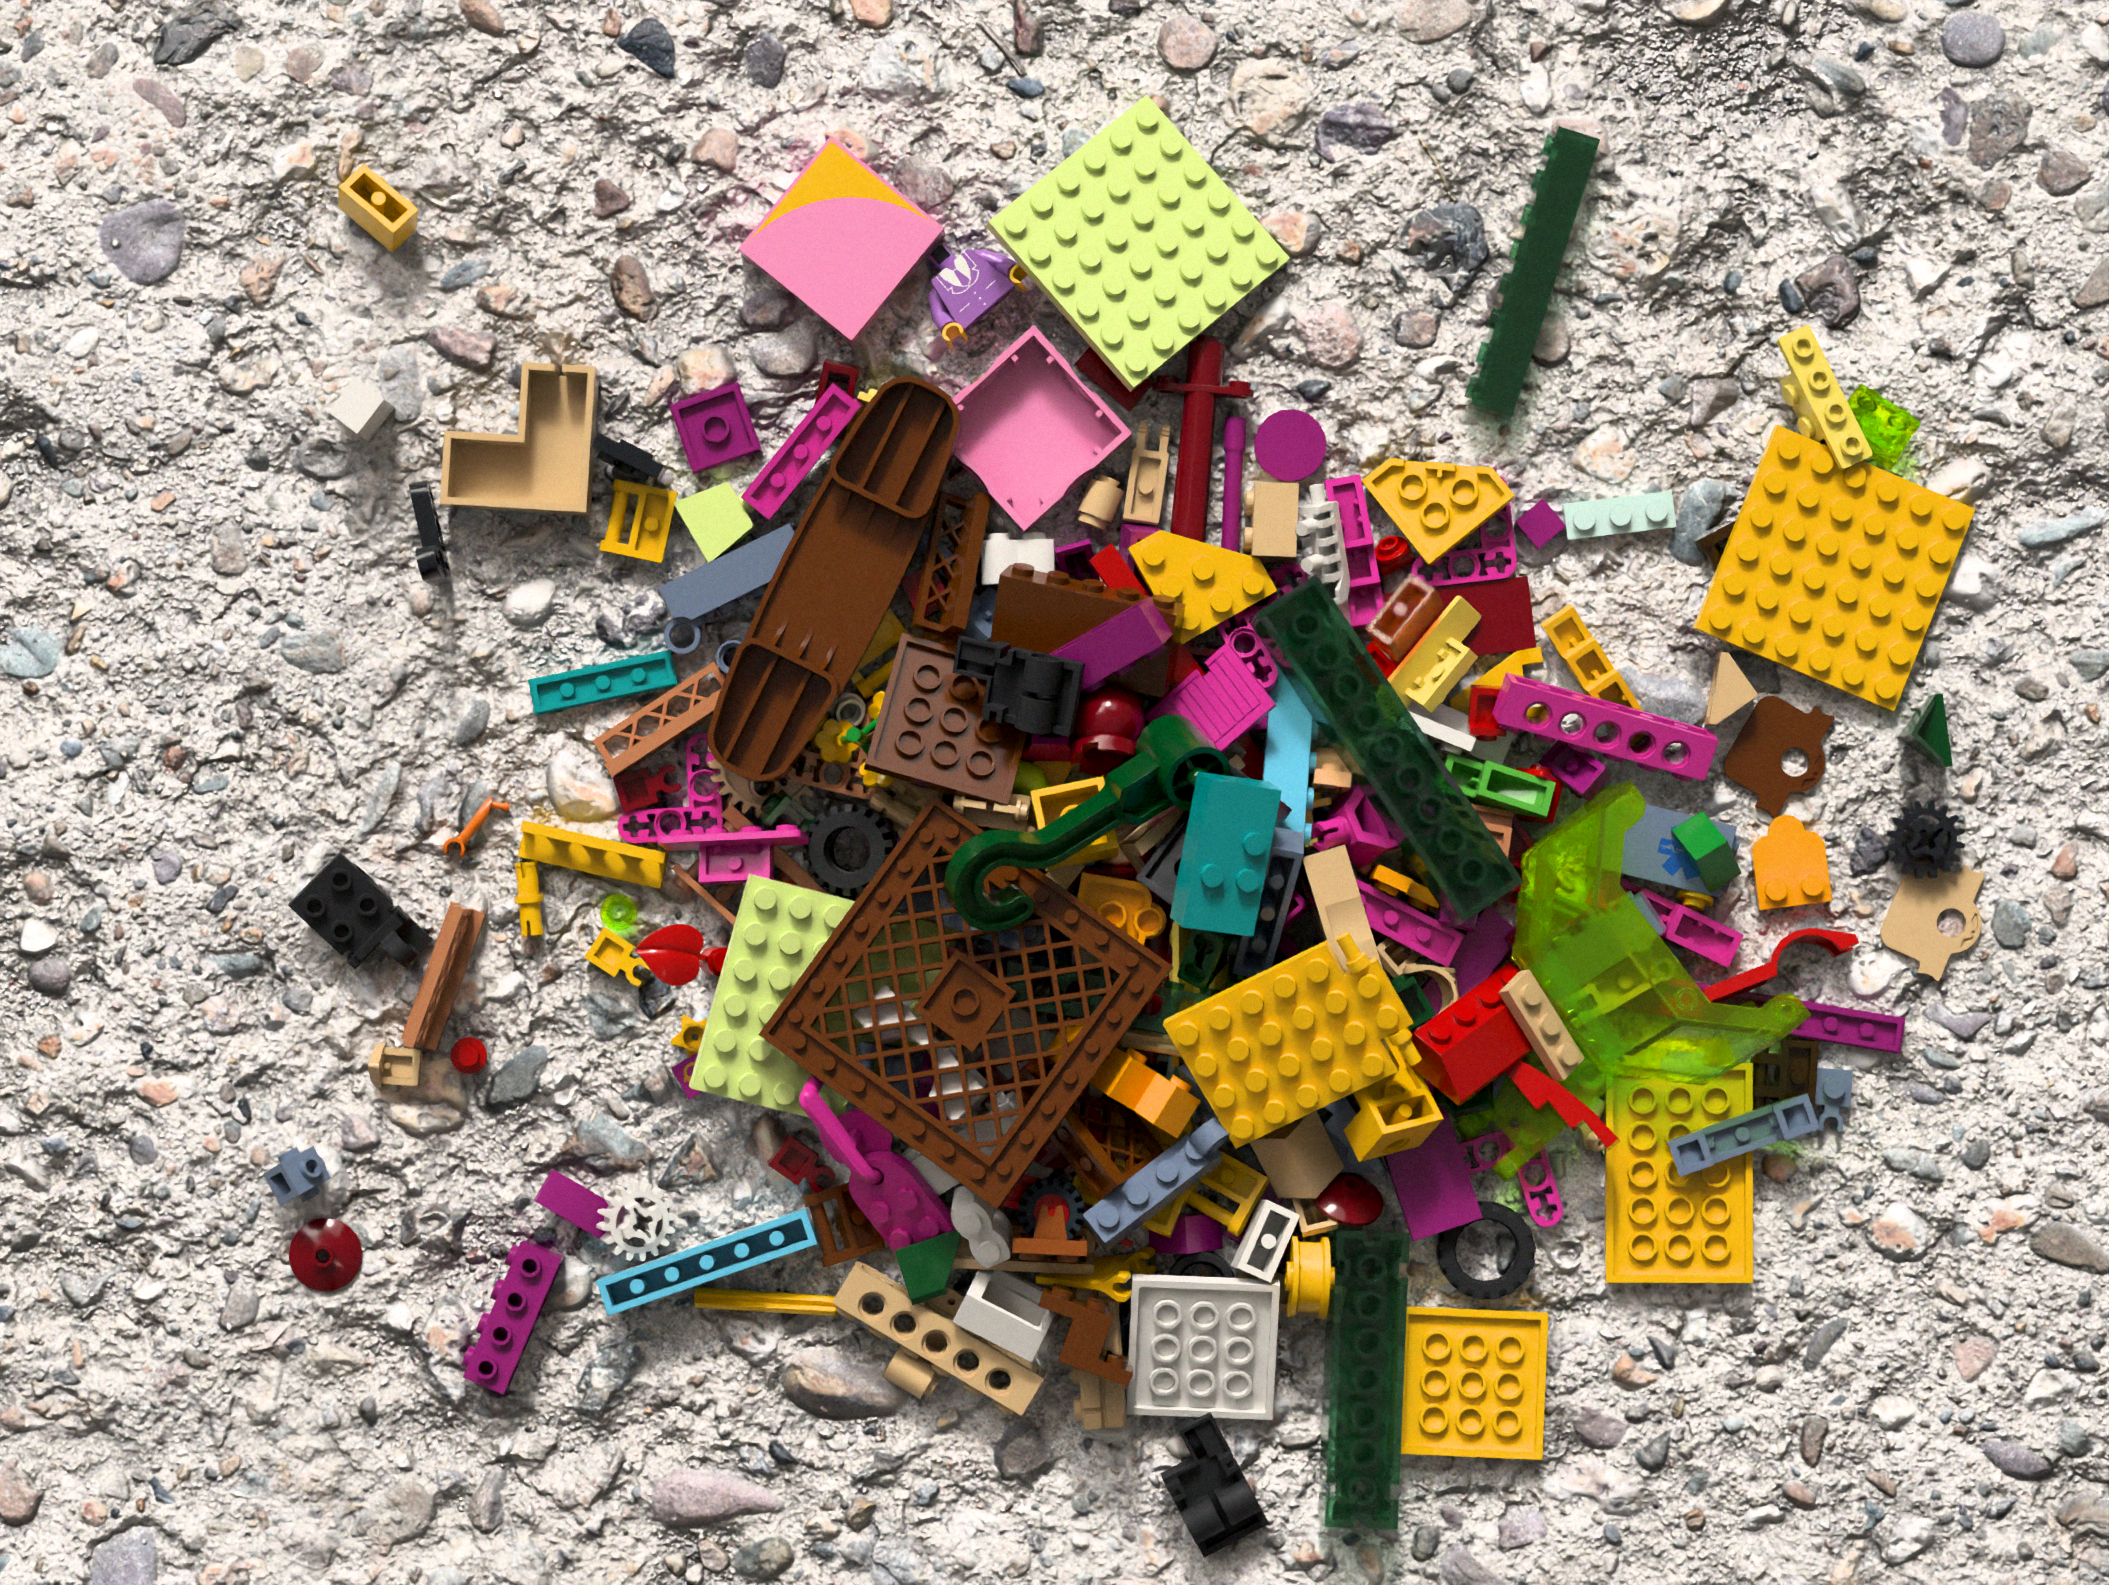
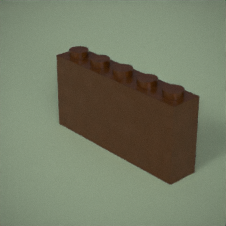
[990,563,1186,698]

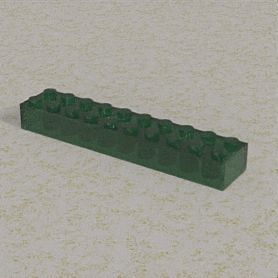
[1249,575,1524,928]

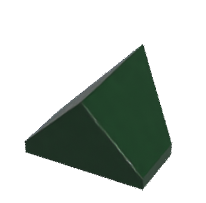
[1898,693,1953,768]
[895,1230,962,1305]

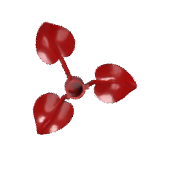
[635,881,795,986]

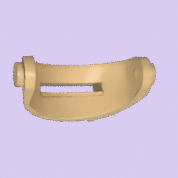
[1403,963,1460,1030]

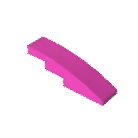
[1324,474,1387,630]
[1589,871,1744,968]

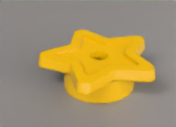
[671,1015,708,1057]

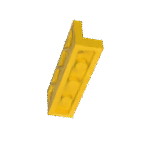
[518,820,669,889]

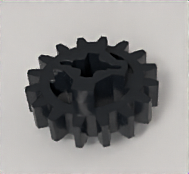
[1884,800,1965,879]

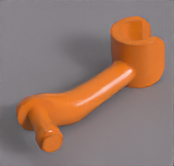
[443,797,510,858]

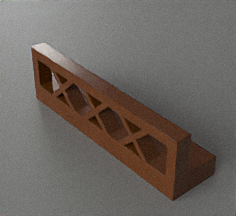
[911,491,991,640]

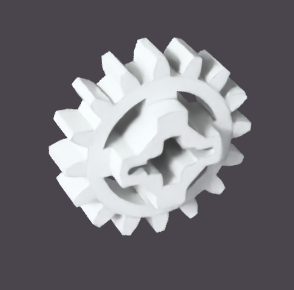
[596,1181,677,1261]

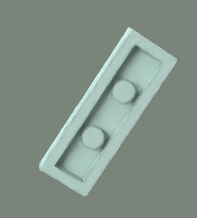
[1562,491,1676,541]

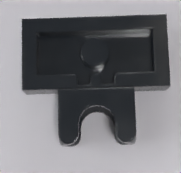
[591,433,667,484]

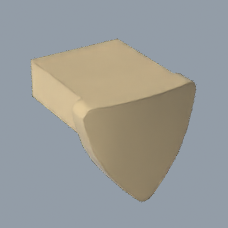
[368,1043,422,1087]

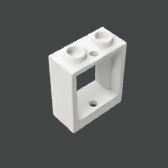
[953,1269,1062,1362]

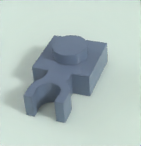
[1815,1068,1853,1132]

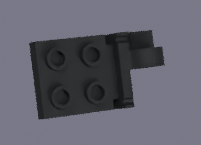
[952,636,1086,737]
[288,852,433,969]
[1160,1412,1269,1558]

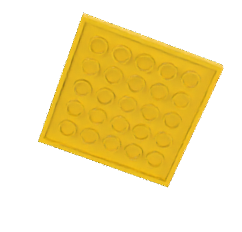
[1693,425,1976,712]

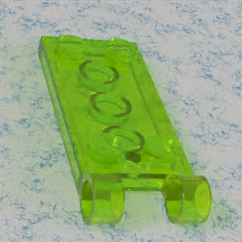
[1455,1008,1638,1183]

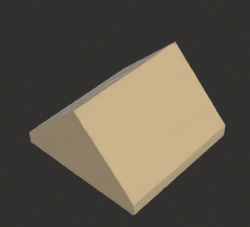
[1250,1111,1344,1199]

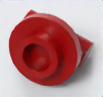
[1374,536,1416,577]

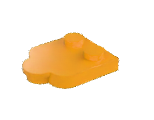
[1750,815,1832,910]
[1069,871,1167,945]

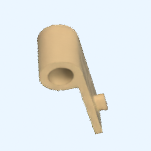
[882,1285,965,1399]

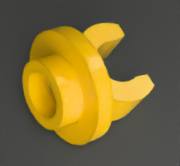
[1677,890,1714,911]

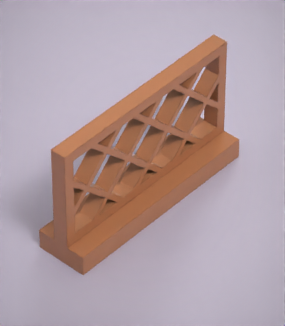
[401,901,487,1051]

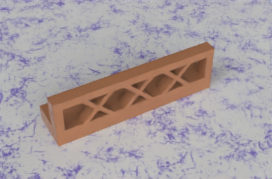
[593,662,725,777]

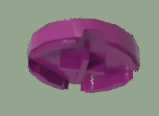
[1254,409,1327,482]

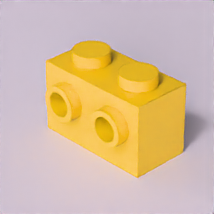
[338,164,418,252]

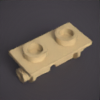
[953,793,1031,832]

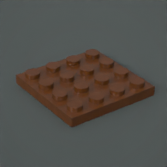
[864,632,1027,806]

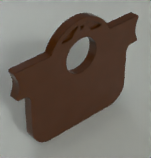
[1723,696,1835,818]

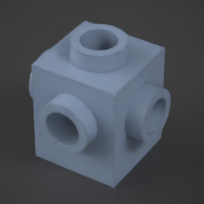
[263,1146,331,1206]

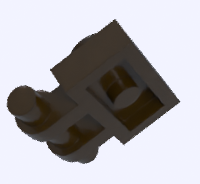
[1750,1037,1819,1111]

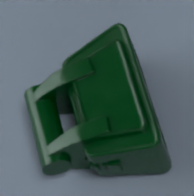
[1177,929,1235,992]

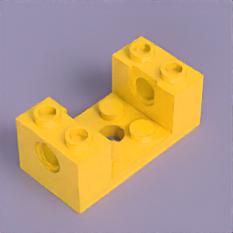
[1344,1037,1444,1162]

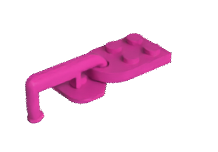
[799,1074,956,1253]

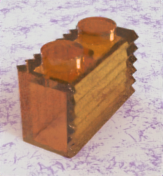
[1366,574,1444,661]

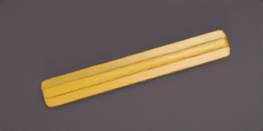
[694,1287,838,1316]

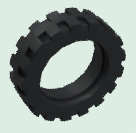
[1436,1201,1536,1300]

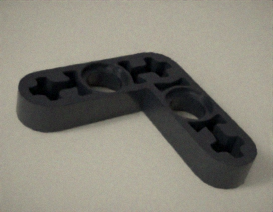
[409,480,452,586]

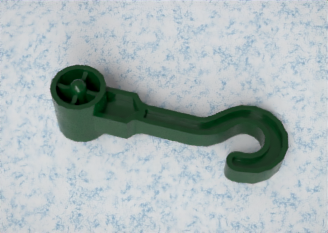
[944,714,1231,932]

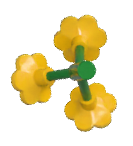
[814,691,894,788]

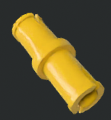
[514,861,544,936]

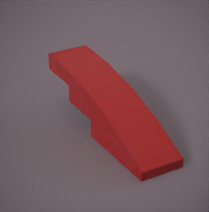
[1505,1061,1620,1150]

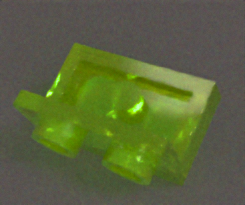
[1847,384,1921,470]

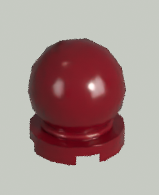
[1070,685,1145,777]

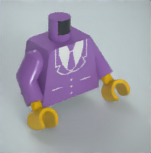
[928,243,1028,350]

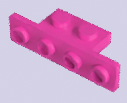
[658,824,809,885]

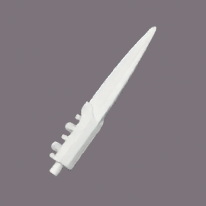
[1295,484,1359,752]

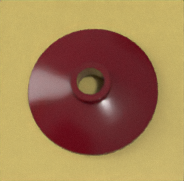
[1313,1172,1383,1226]
[289,1218,362,1291]

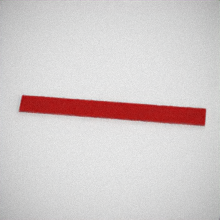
[1088,543,1264,780]

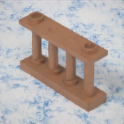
[672,804,832,925]

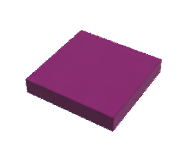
[669,382,762,475]

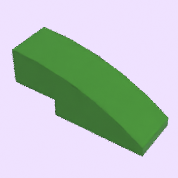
[1433,753,1556,818]

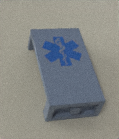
[1588,795,1740,898]

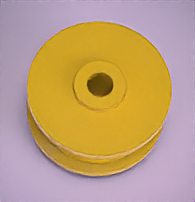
[1284,1236,1335,1319]

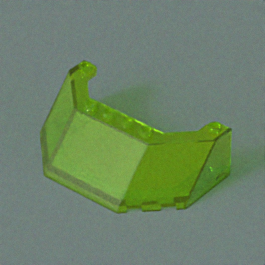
[1512,780,1811,1086]

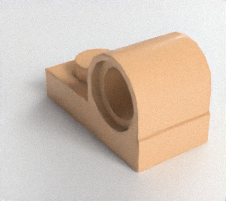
[1310,746,1352,794]

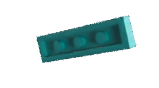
[528,650,679,716]

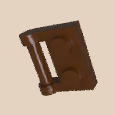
[802,1182,886,1268]

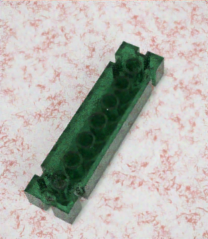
[1318,1228,1410,1529]

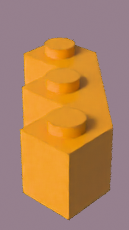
[1047,1017,1201,1138]

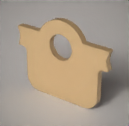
[1880,860,1985,981]

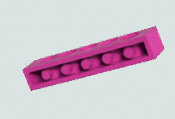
[1492,672,1719,782]

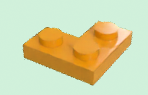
[1368,865,1443,912]

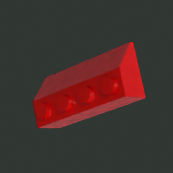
[1405,962,1534,1106]

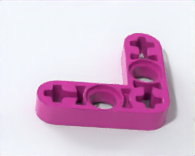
[1410,476,1517,588]
[1214,563,1309,693]
[617,733,724,843]
[1458,1123,1563,1227]

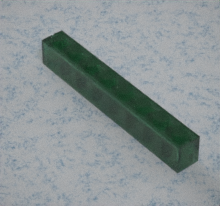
[1464,126,1600,421]

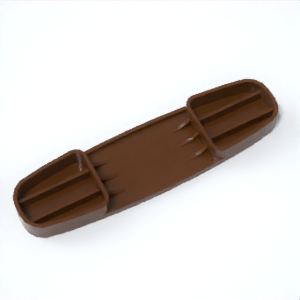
[707,376,962,784]

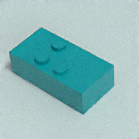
[1170,772,1282,937]

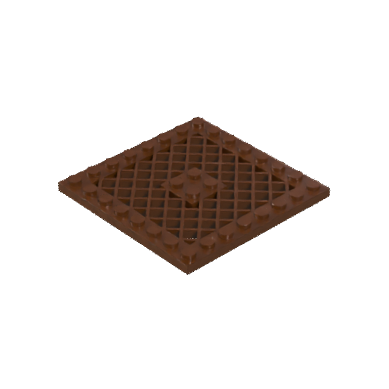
[758,795,1173,1210]

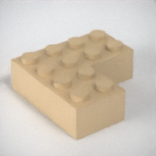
[440,362,600,516]

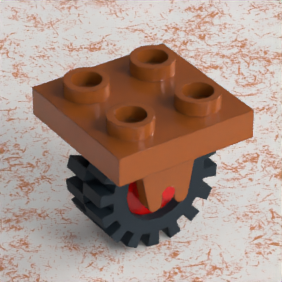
[1012,1177,1087,1263]

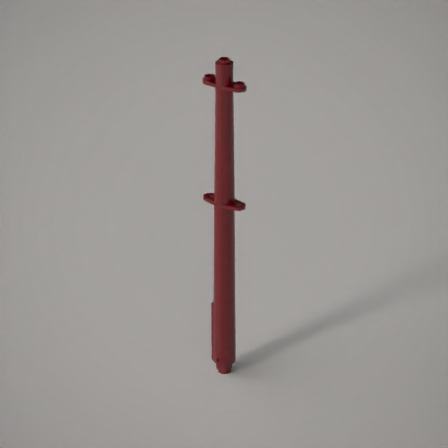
[1130,335,1254,1071]

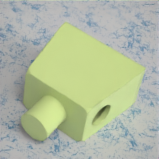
[673,482,756,563]

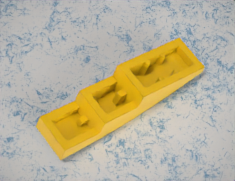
[1539,604,1647,746]

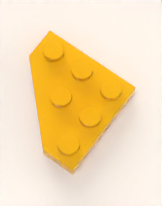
[1362,458,1516,566]
[1127,530,1277,645]

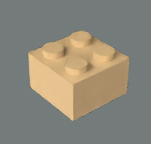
[1243,482,1299,563]

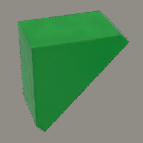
[1671,811,1741,893]

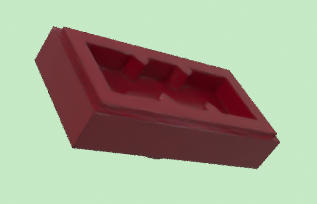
[1074,346,1153,412]

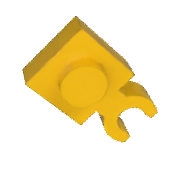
[584,927,650,986]

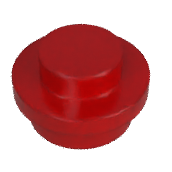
[450,1037,488,1074]

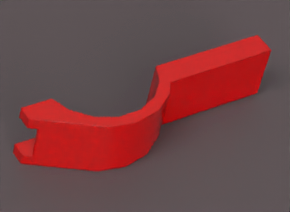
[1697,928,1859,1009]

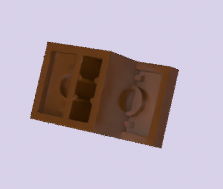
[1038,1283,1133,1387]

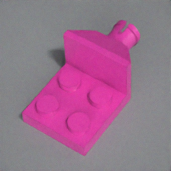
[1311,763,1440,868]

